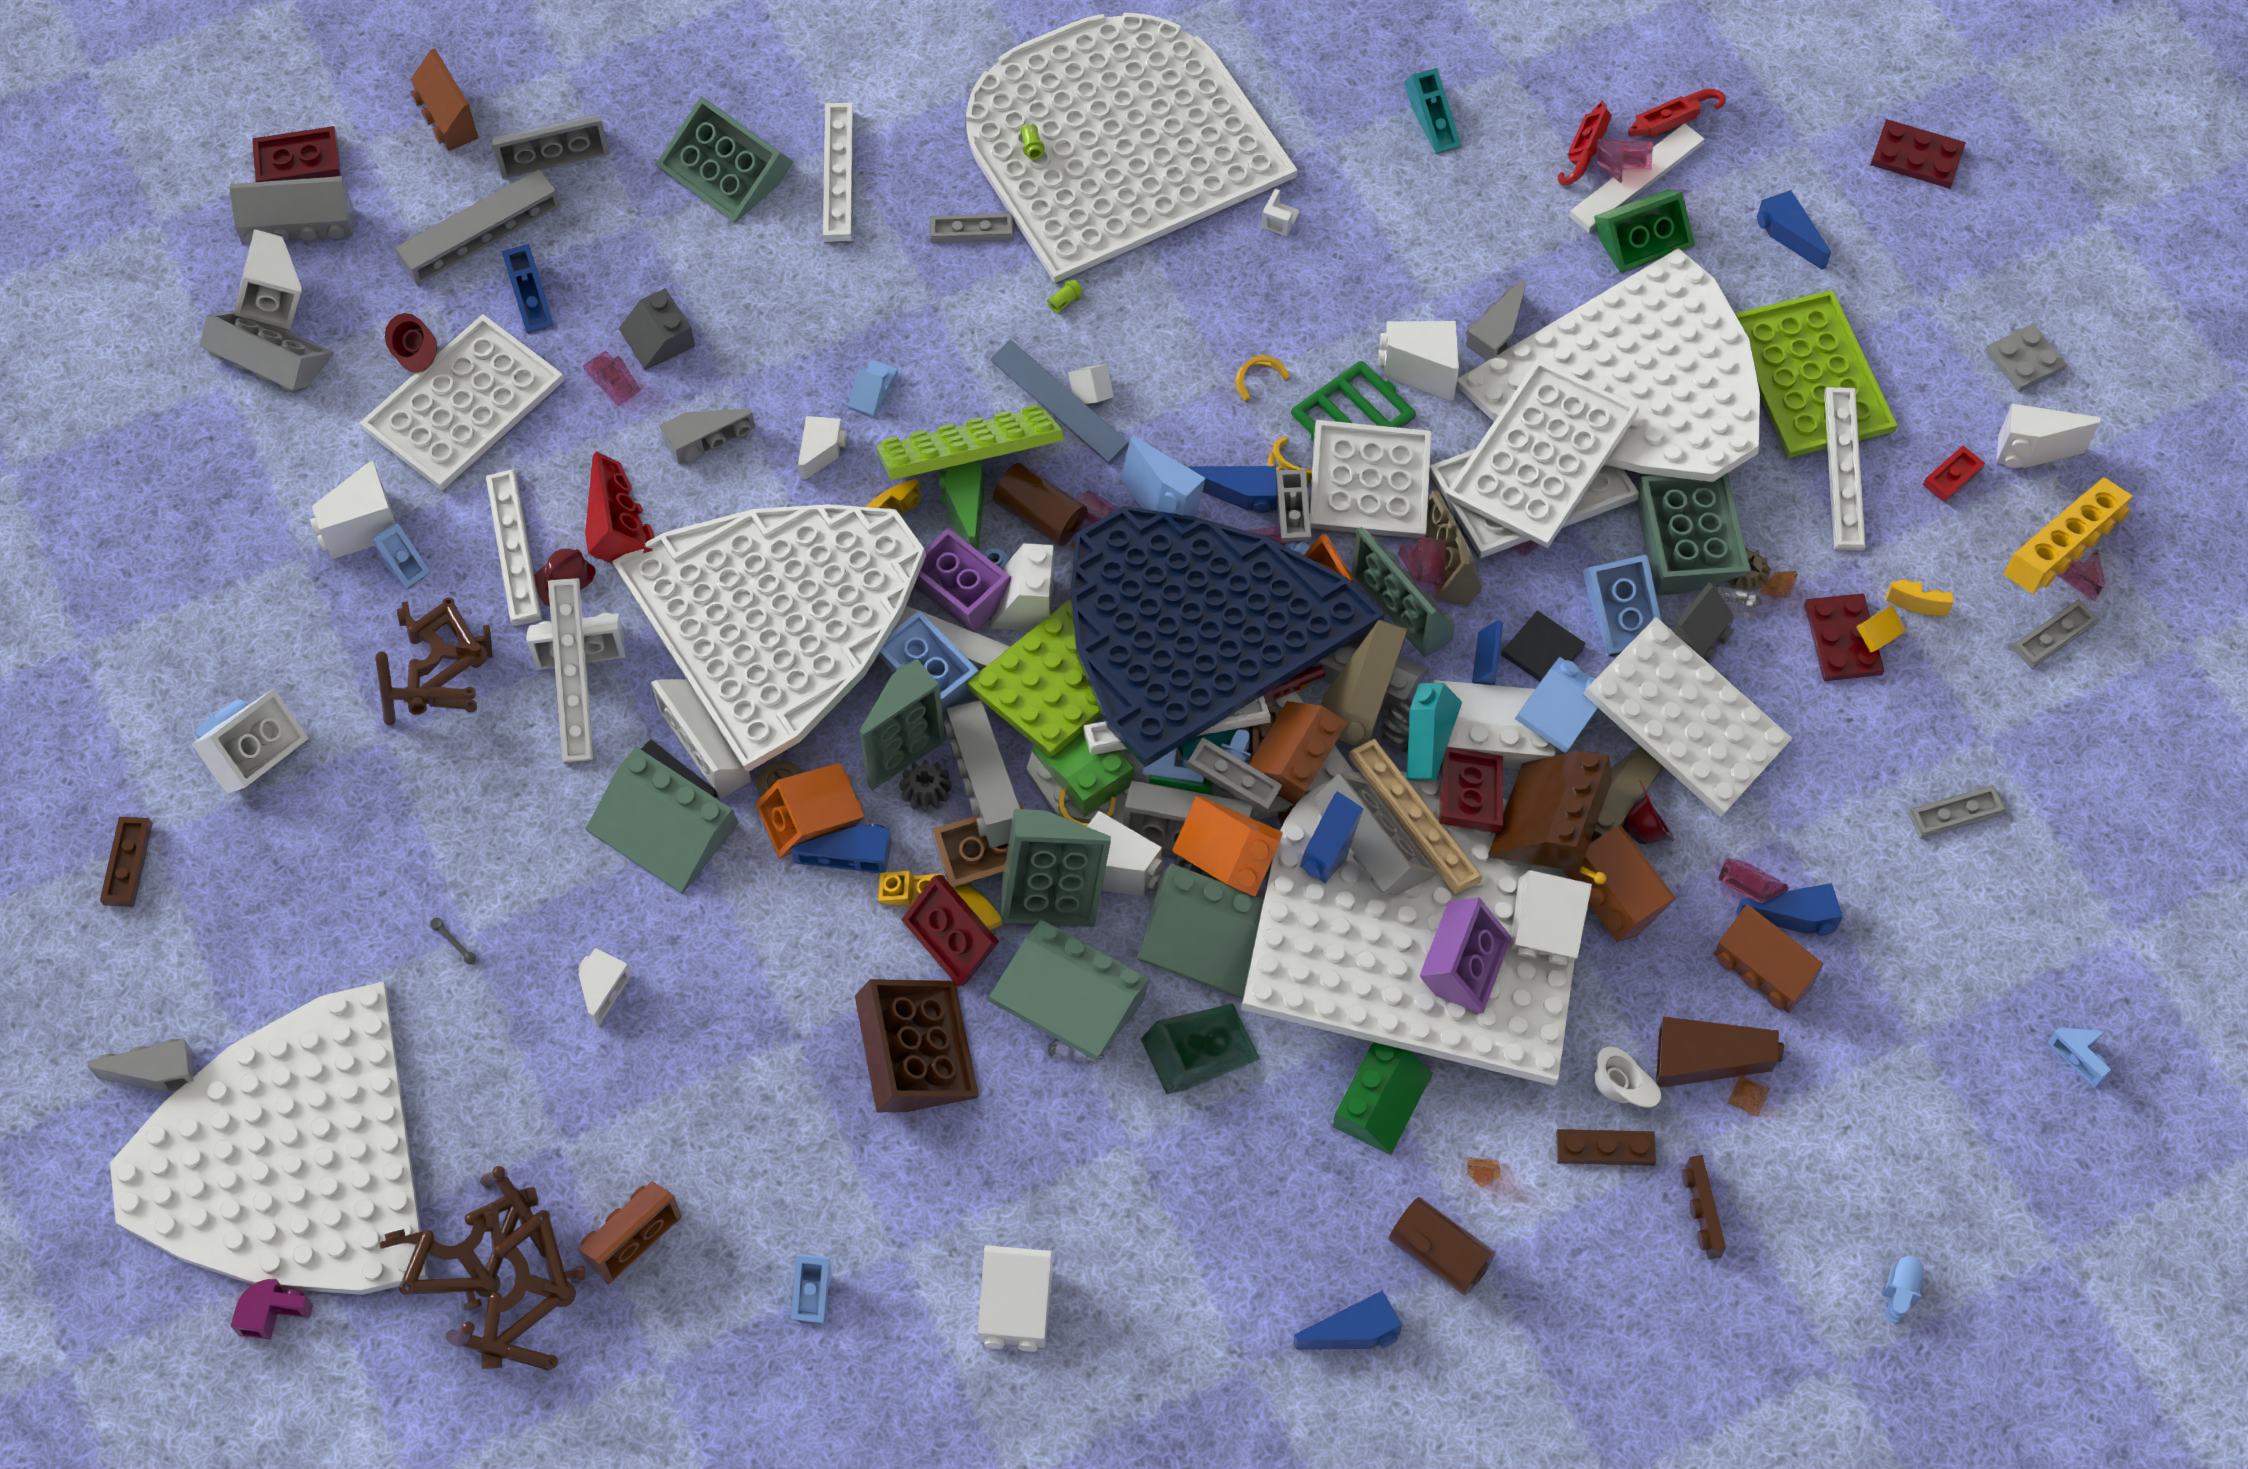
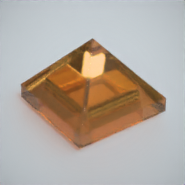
[1760,571,1798,598]
[1728,1075,1770,1117]
[1467,1157,1501,1187]

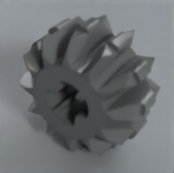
[1381,698,1413,752]
[899,759,952,813]

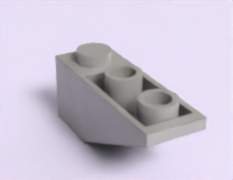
[1466,279,1526,361]
[660,409,755,464]
[88,1039,195,1092]

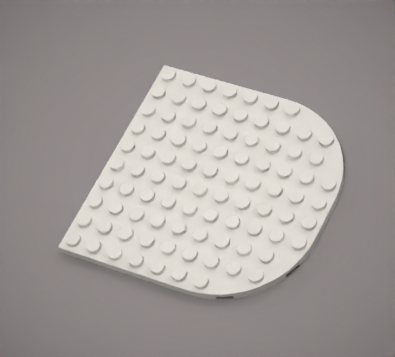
[966,13,1298,283]
[1241,771,1575,1086]

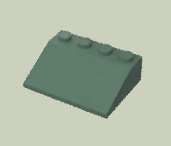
[655,96,794,223]
[1636,473,1751,595]
[1352,527,1455,658]
[859,659,946,791]
[586,747,739,894]
[1000,809,1111,927]
[1137,864,1264,999]
[988,919,1150,1061]

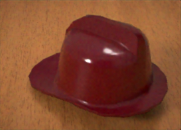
[384,313,437,373]
[534,548,596,606]
[1626,780,1675,844]

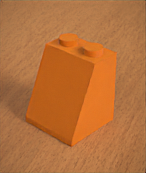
[755,762,865,859]

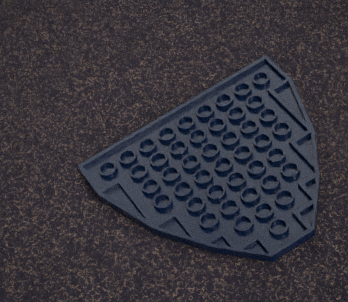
[1071,506,1385,767]

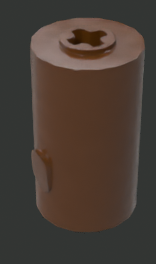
[993,462,1087,546]
[1389,1197,1496,1296]

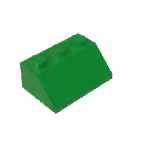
[1594,189,1695,272]
[1333,1042,1433,1155]

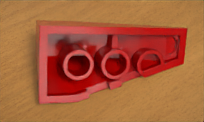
[585,451,654,564]

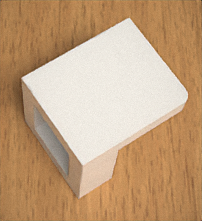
[1262,189,1299,237]
[1068,364,1114,404]

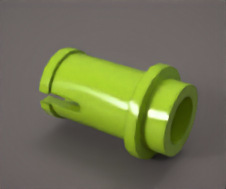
[1020,124,1045,160]
[1047,280,1083,314]

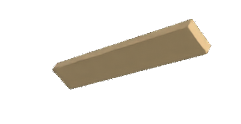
[1348,739,1483,895]

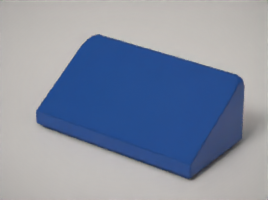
[1472,620,1503,685]

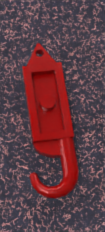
[1628,89,1726,138]
[1558,100,1612,185]

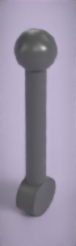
[430,918,476,964]

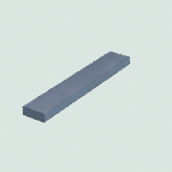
[991,339,1129,465]

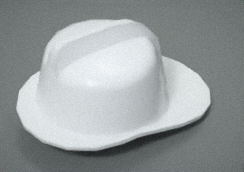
[1594,1046,1661,1108]

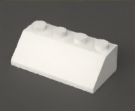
[651,679,751,799]

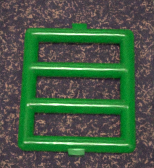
[1291,361,1416,442]

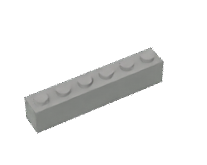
[395,169,560,285]
[943,700,1020,848]

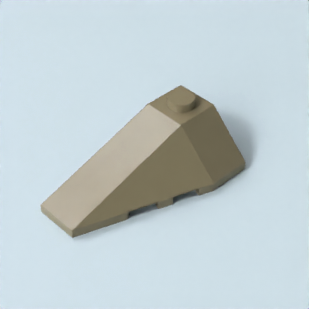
[1426,490,1483,606]
[1321,619,1408,747]
[1590,747,1664,843]

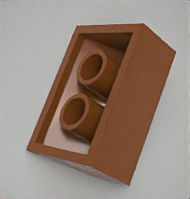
[410,49,478,151]
[1248,701,1348,805]
[1563,825,1676,942]
[1714,904,1824,1013]
[578,1181,682,1285]

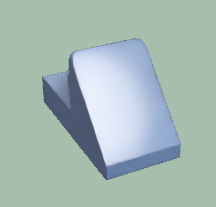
[848,359,898,418]
[371,523,431,589]
[1142,747,1205,783]
[2047,1028,2111,1089]
[791,1254,833,1323]

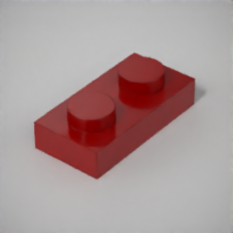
[1923,445,1985,502]

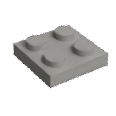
[1985,324,2067,392]

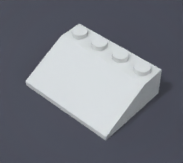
[1434,680,1555,769]

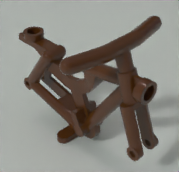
[375,597,493,725]
[378,1166,544,1310]
[446,1203,586,1370]

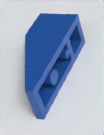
[1757,190,1831,270]
[502,244,554,333]
[1188,466,1277,513]
[1300,791,1364,884]
[792,824,892,873]
[1736,883,1843,936]
[1293,1290,1402,1349]

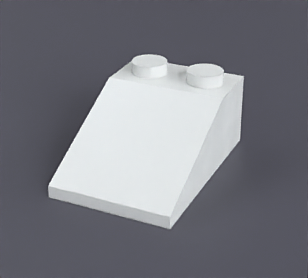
[1996,404,2101,468]
[192,689,309,794]

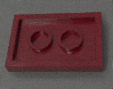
[1870,119,1966,189]
[252,126,341,182]
[1804,593,1884,681]
[1439,747,1503,834]
[901,875,999,987]

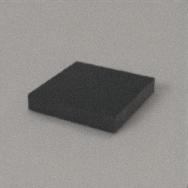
[1501,610,1586,682]

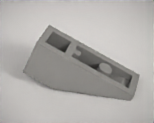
[1276,469,1311,542]

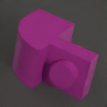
[231,1279,313,1340]

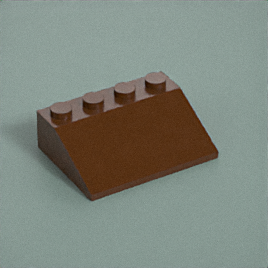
[1488,751,1612,872]
[855,979,979,1113]

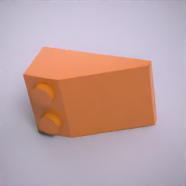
[1172,795,1283,897]

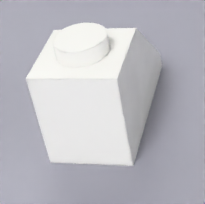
[798,416,847,480]
[578,948,632,1027]

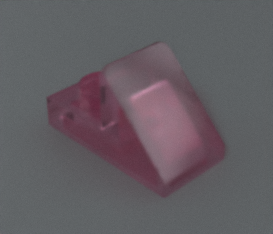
[1597,139,1653,183]
[583,350,641,406]
[1397,537,1446,586]
[2056,549,2106,601]

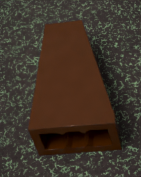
[1656,1016,1784,1088]

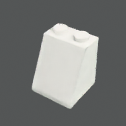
[234,229,302,329]
[1378,321,1459,400]
[310,461,395,559]
[991,543,1055,631]
[1087,811,1163,897]
[1510,870,1592,965]
[978,1245,1053,1352]

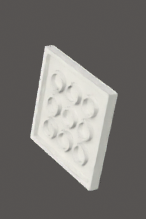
[1309,420,1431,540]

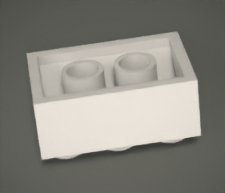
[526,613,626,670]

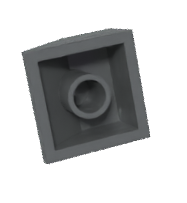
[619,288,695,370]
[1673,582,1734,663]

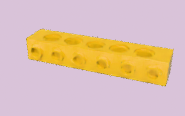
[2003,477,2133,594]

